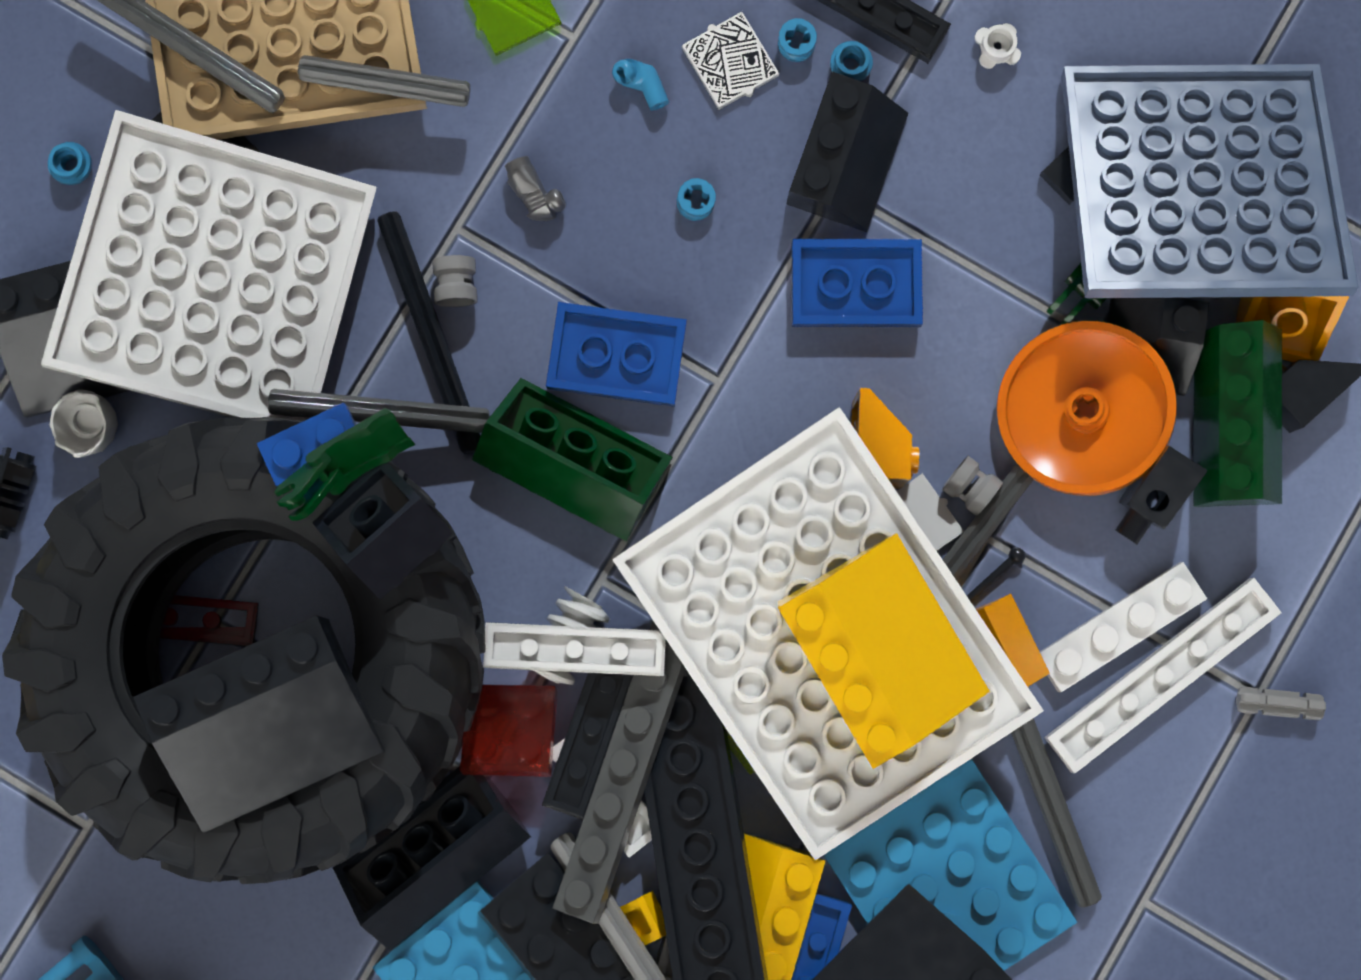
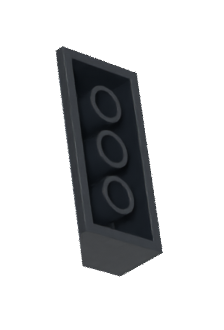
[333,757,531,951]

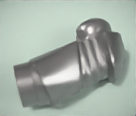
[505,156,566,221]

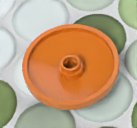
[997,321,1177,496]

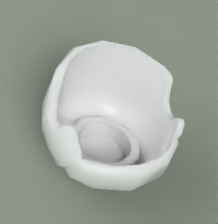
[49,390,118,458]

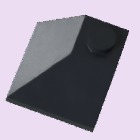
[1107,298,1210,396]

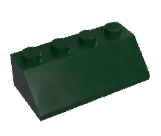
[1193,320,1282,507]
[472,378,673,541]

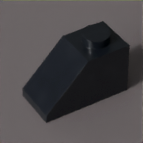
[1282,360,1361,433]

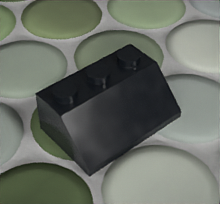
[786,71,908,232]

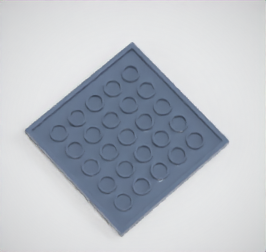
[1061,64,1359,298]

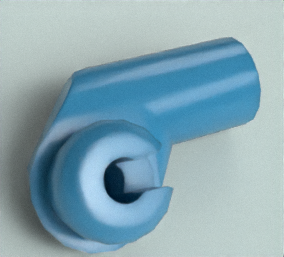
[612,59,669,111]

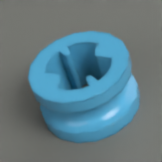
[778,18,817,62]
[677,178,716,221]

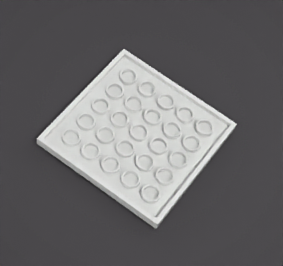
[41,110,377,422]

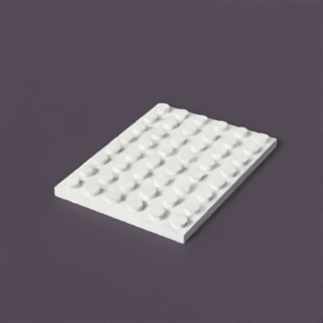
[612,407,1044,860]

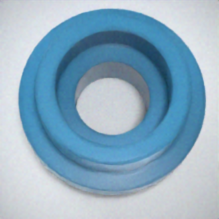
[830,41,873,82]
[47,142,92,185]

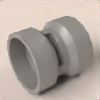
[432,255,478,307]
[941,455,1003,516]

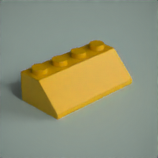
[744,833,825,980]

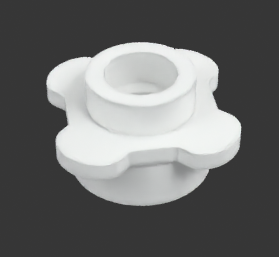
[975,23,1021,69]

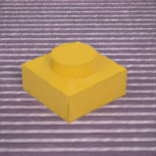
[620,891,666,945]

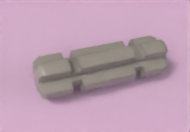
[1236,687,1326,720]

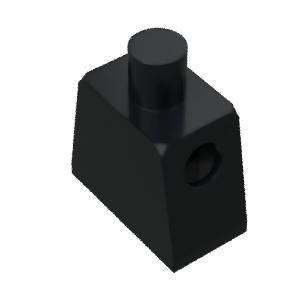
[1115,445,1208,545]

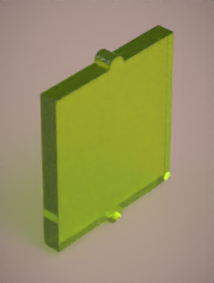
[467,0,562,56]

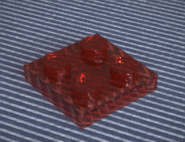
[460,684,558,777]

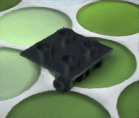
[0,447,37,539]

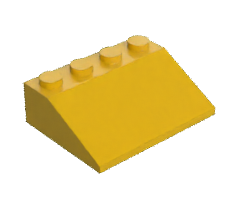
[778,533,990,769]

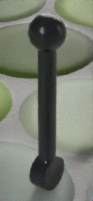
[967,547,1026,603]

